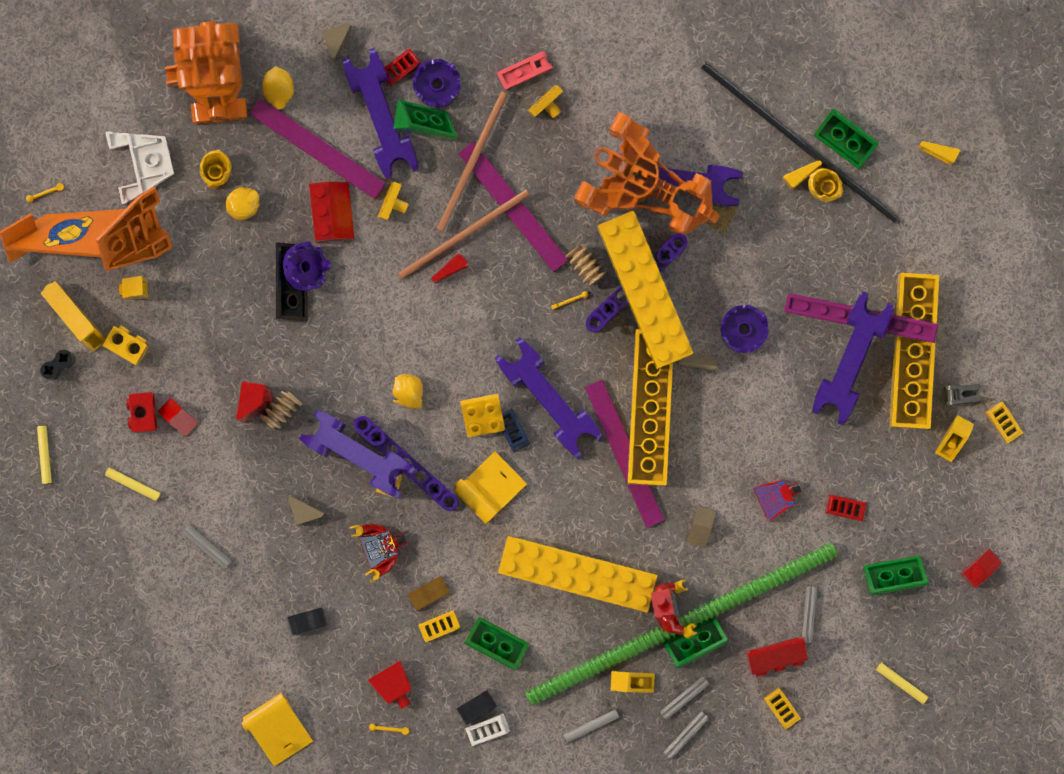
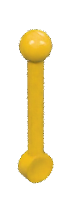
[26,183,64,203]
[551,291,589,310]
[369,724,409,735]

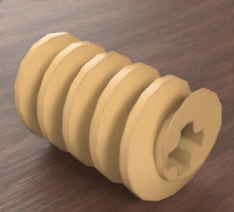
[566,245,605,287]
[260,390,302,430]

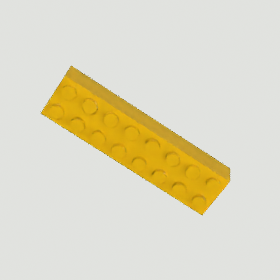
[597,210,694,369]
[889,273,939,430]
[627,329,673,487]
[498,536,657,613]

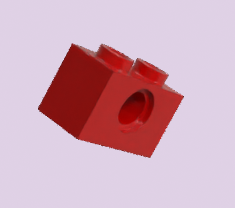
[126,392,157,433]

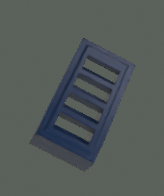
[502,408,531,452]

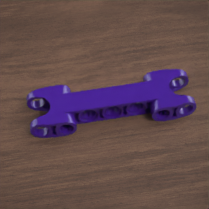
[343,48,419,182]
[620,154,743,206]
[586,234,688,333]
[812,291,894,426]
[494,337,604,460]
[299,410,417,499]
[354,416,459,511]

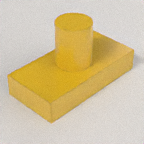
[527,85,563,118]
[377,182,408,221]

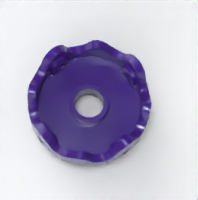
[413,59,461,108]
[283,241,331,291]
[720,305,769,353]

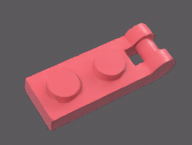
[497,51,553,91]

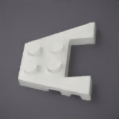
[105,131,175,205]

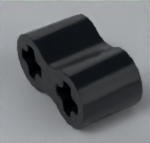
[40,350,75,380]
[287,607,327,636]
[456,690,497,725]

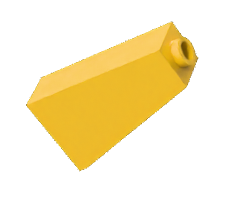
[41,281,106,352]

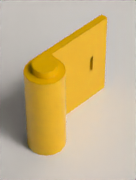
[453,451,527,525]
[241,692,313,766]

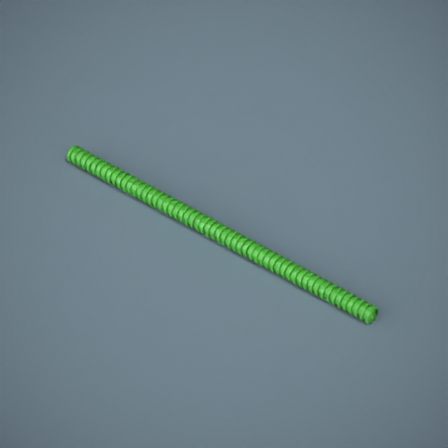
[525,542,838,706]

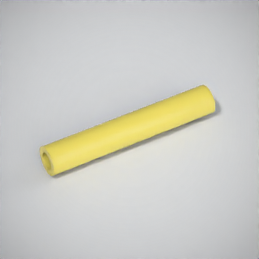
[37,426,52,484]
[105,467,161,501]
[876,662,928,704]

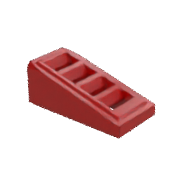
[384,48,421,87]
[431,253,469,283]
[825,495,867,522]

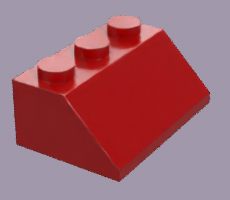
[309,182,355,243]
[236,381,273,423]
[745,637,808,677]

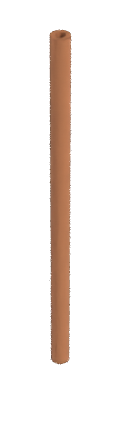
[437,91,508,232]
[398,189,530,279]

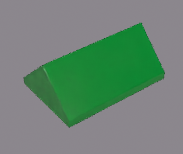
[393,99,458,141]
[813,108,879,169]
[863,555,929,595]
[663,616,729,669]
[464,617,529,671]

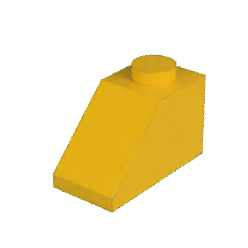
[119,276,148,300]
[935,415,974,462]
[611,671,655,693]

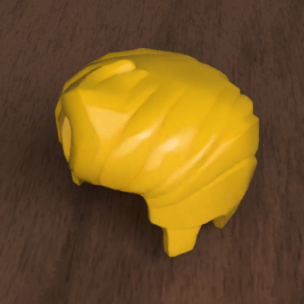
[262,66,294,110]
[200,150,232,189]
[808,168,843,202]
[226,187,259,221]
[392,374,423,409]

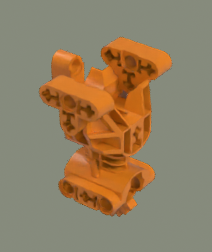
[165,21,247,124]
[574,112,720,235]

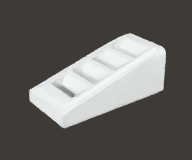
[465,713,510,746]

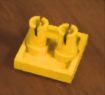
[460,394,505,437]

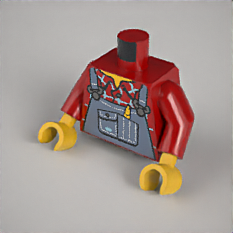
[349,523,407,583]
[651,579,697,638]

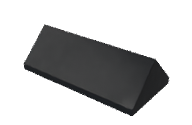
[276,242,308,322]

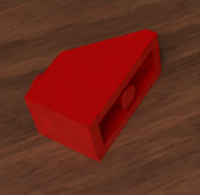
[960,548,1002,588]

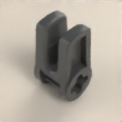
[944,384,982,406]

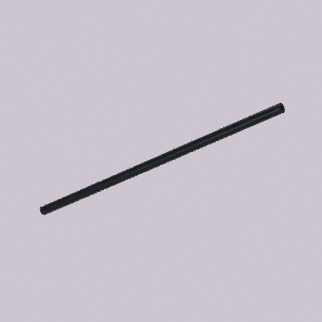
[701,63,899,223]

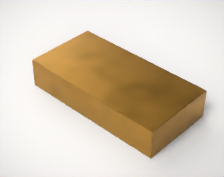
[407,576,450,611]

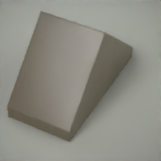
[322,23,352,62]
[288,496,325,525]
[687,505,716,547]

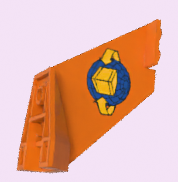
[0,187,173,271]

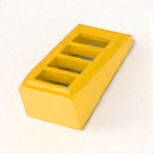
[918,141,960,165]
[782,160,822,190]
[985,401,1023,444]
[418,610,461,643]
[763,687,801,730]

